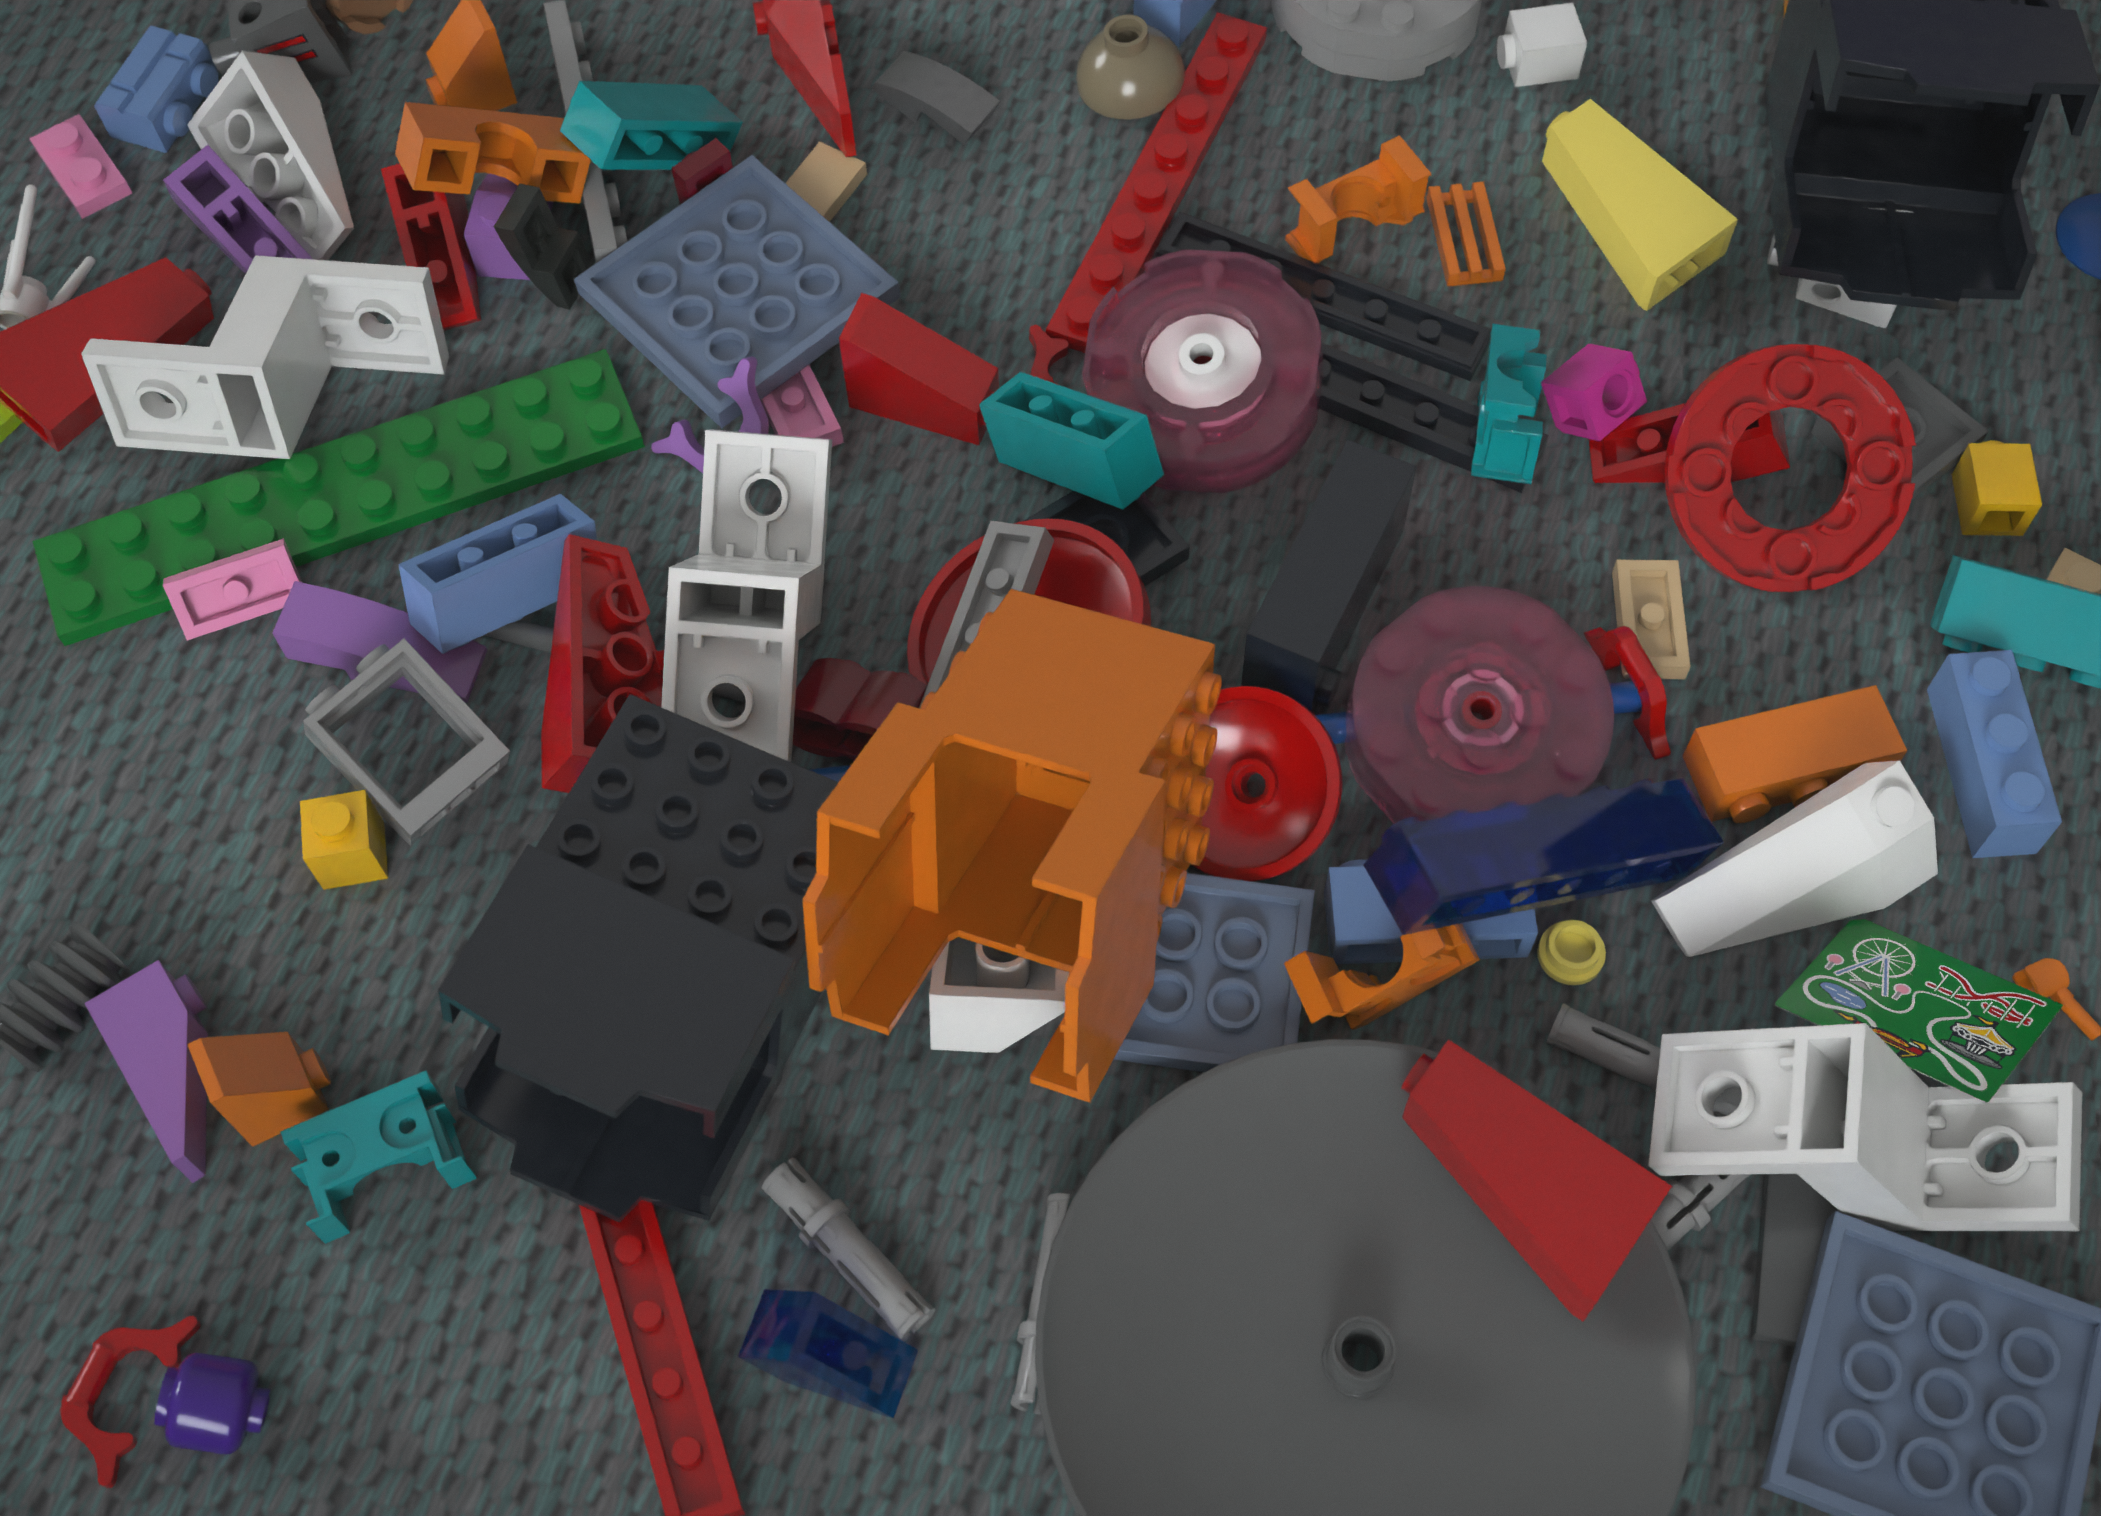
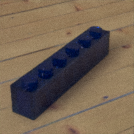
[1363,778,1724,935]

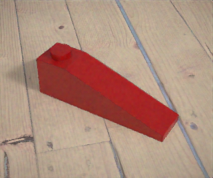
[752,0,857,157]
[541,534,664,793]

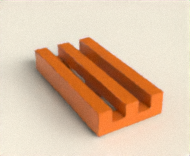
[1427,181,1506,286]

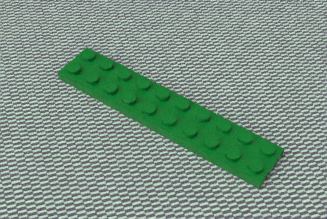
[33,349,645,646]

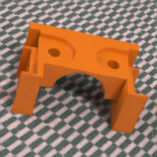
[1285,135,1432,264]
[1284,886,1480,1030]

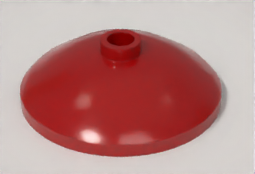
[1191,686,1343,881]

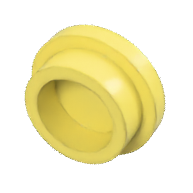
[1537,920,1606,985]

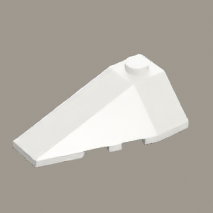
[187,51,354,260]
[1651,760,1938,957]
[929,937,1069,1053]

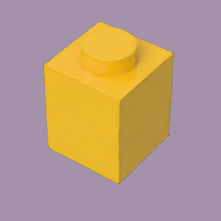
[1951,440,2042,536]
[300,790,388,890]

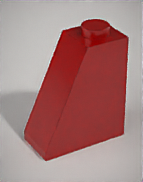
[839,293,999,445]

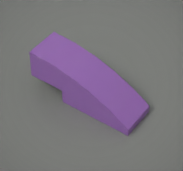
[272,581,487,702]

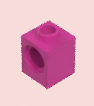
[1541,343,1647,441]

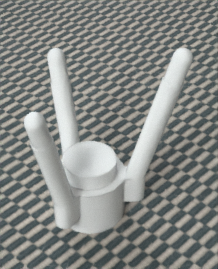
[0,184,96,329]

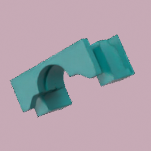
[1471,324,1547,484]
[280,1070,477,1244]

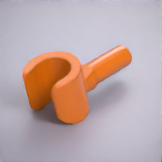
[2013,958,2101,1041]

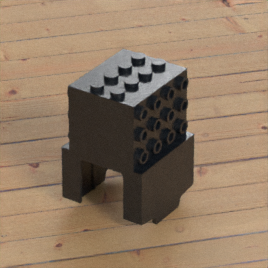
[1765,0,2100,311]
[438,694,838,1223]

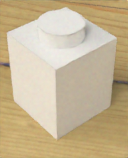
[1497,3,1587,87]

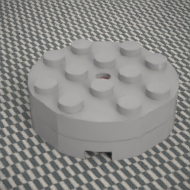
[1271,0,1482,81]

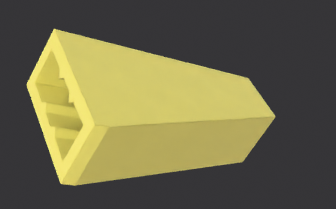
[1542,99,1738,311]

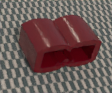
[792,658,927,761]

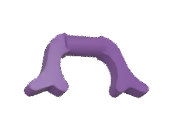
[651,356,769,473]

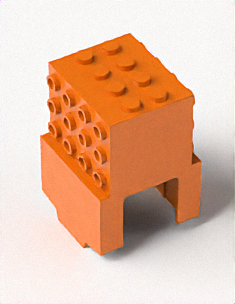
[802,589,1222,1103]

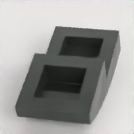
[493,184,593,310]

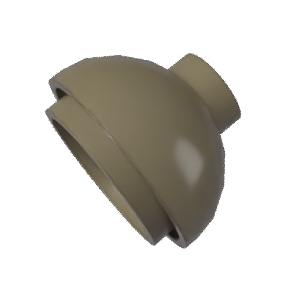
[1076,15,1185,120]

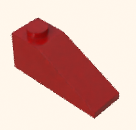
[381,163,481,331]
[1589,403,1791,483]

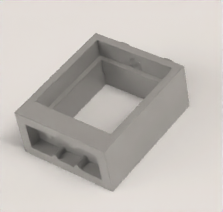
[303,638,510,846]

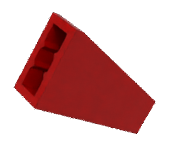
[0,257,214,452]
[1401,1039,1672,1322]

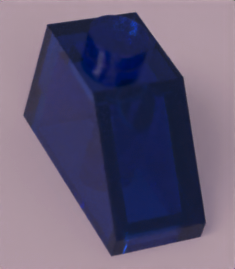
[738,1289,918,1418]

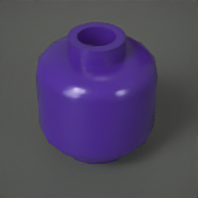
[154,1353,271,1455]

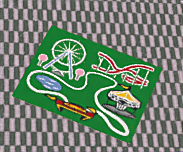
[1775,919,2063,1103]

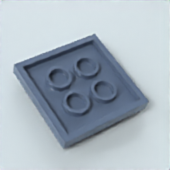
[1114,873,1315,1072]

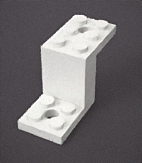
[81,255,449,459]
[661,429,832,762]
[1648,1023,2082,1231]

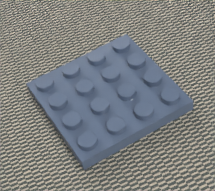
[574,155,901,428]
[1760,1211,2101,1516]

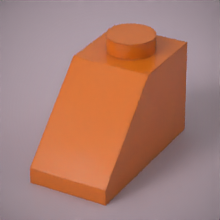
[425,0,518,111]
[187,1032,331,1147]

